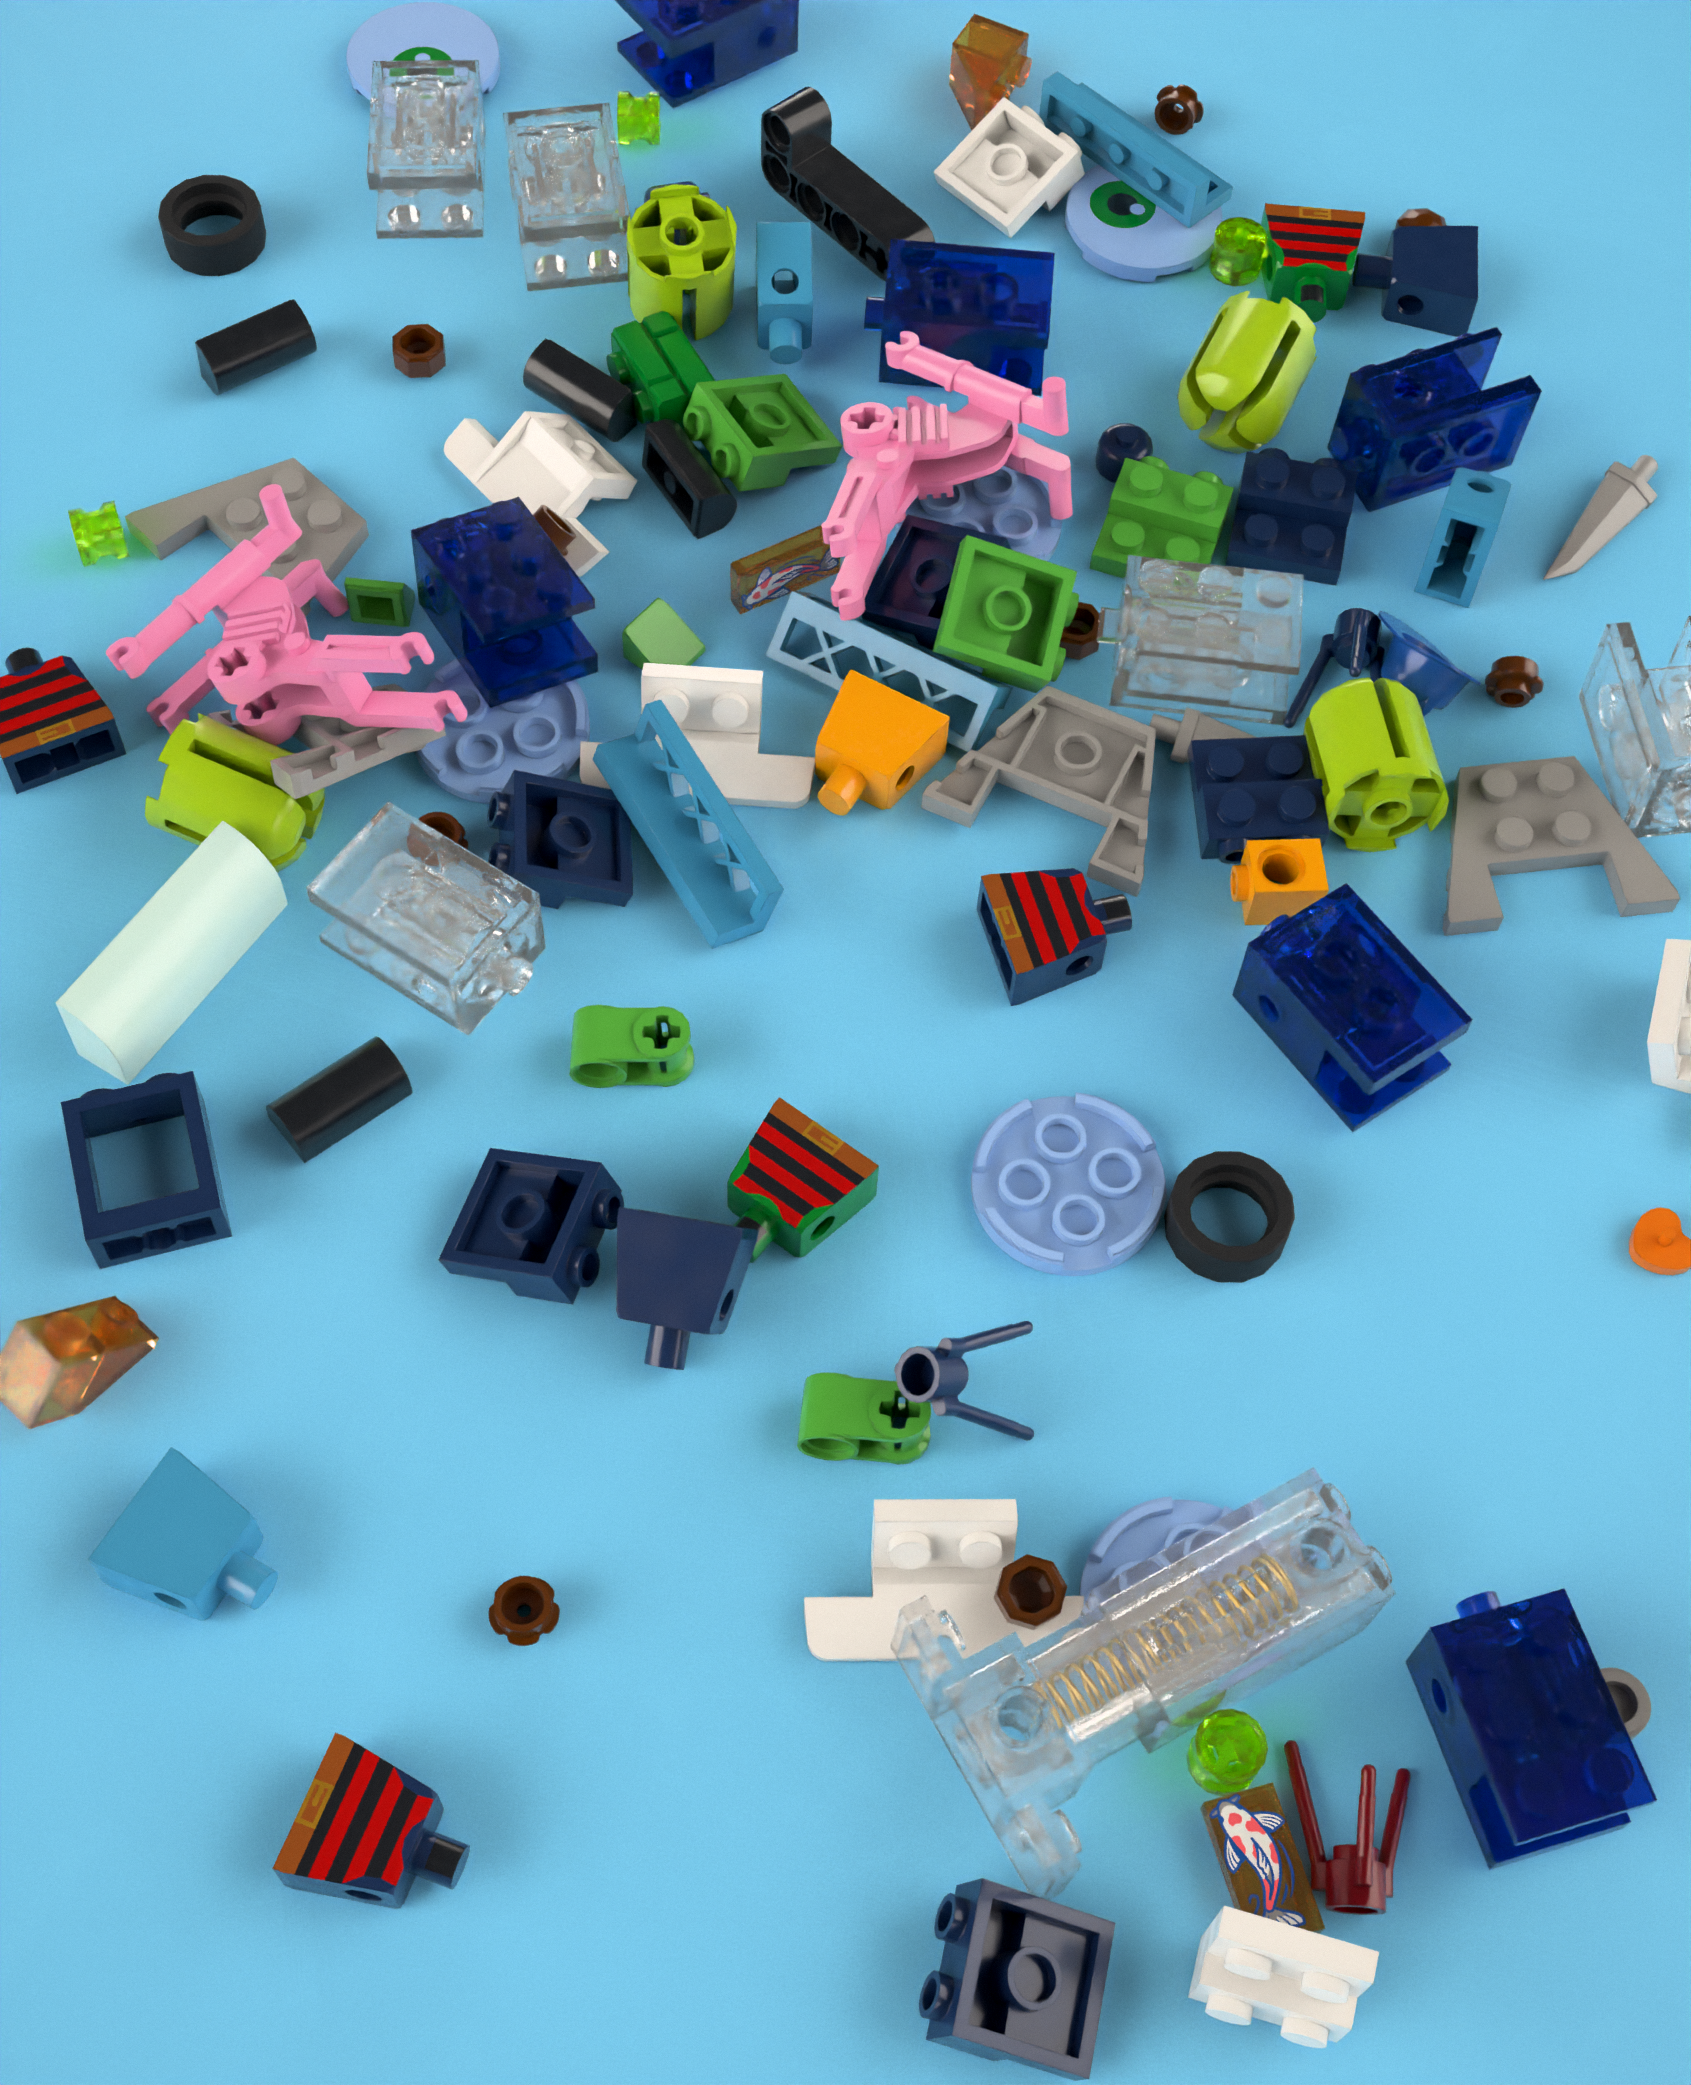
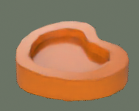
[1629,1207,1691,1276]

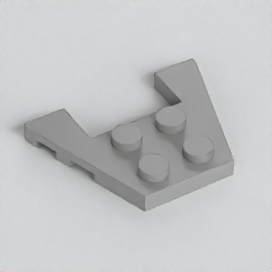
[125,458,369,617]
[208,684,446,799]
[921,685,1156,897]
[1443,756,1680,936]

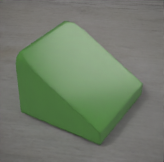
[344,577,415,627]
[622,598,705,670]

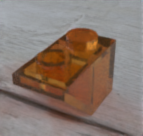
[949,14,1032,130]
[0,1296,159,1429]

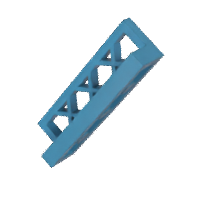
[1039,71,1233,228]
[765,591,1013,752]
[592,700,784,949]

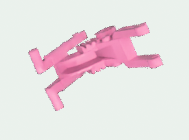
[821,331,1073,621]
[106,484,467,745]

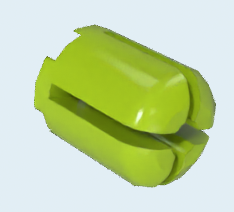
[627,184,737,341]
[1177,291,1317,454]
[1303,677,1449,852]
[145,713,325,872]

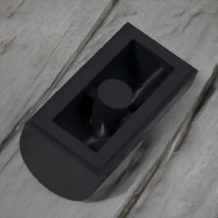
[195,299,317,395]
[523,338,637,442]
[642,419,737,539]
[266,1036,413,1163]

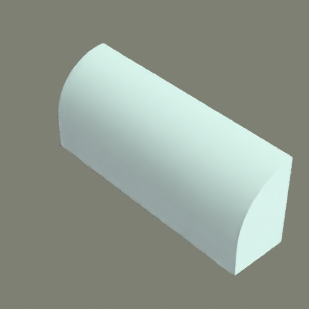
[56,821,288,1085]

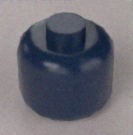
[1095,423,1153,483]

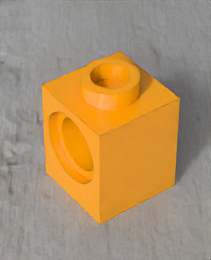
[1230,838,1329,925]

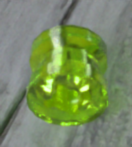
[617,91,661,145]
[1209,217,1268,286]
[68,500,130,567]
[1186,1709,1268,1796]

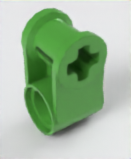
[569,1005,695,1088]
[797,1373,931,1465]

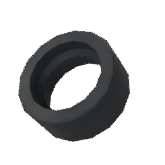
[158,175,266,276]
[1164,1151,1295,1283]

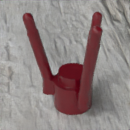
[1284,1740,1411,1915]

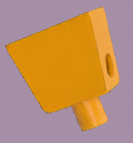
[815,669,950,815]

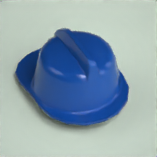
[1378,611,1480,716]

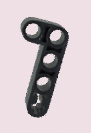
[761,87,936,282]

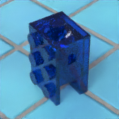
[615,0,799,109]
[864,239,1055,396]
[1327,327,1542,512]
[411,497,598,708]
[1232,883,1473,1133]
[1405,1588,1657,1870]

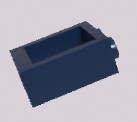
[61,1071,232,1269]

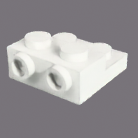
[933,97,1085,238]
[1188,1905,1379,2048]

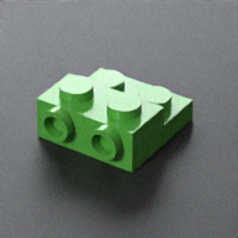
[683,374,842,492]
[1089,456,1234,600]
[933,535,1079,693]

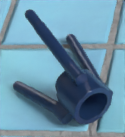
[1283,608,1385,728]
[894,1321,1034,1441]

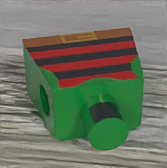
[1256,203,1365,323]
[727,1097,879,1263]

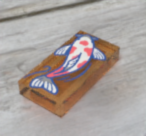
[730,525,840,615]
[1200,1782,1325,1934]

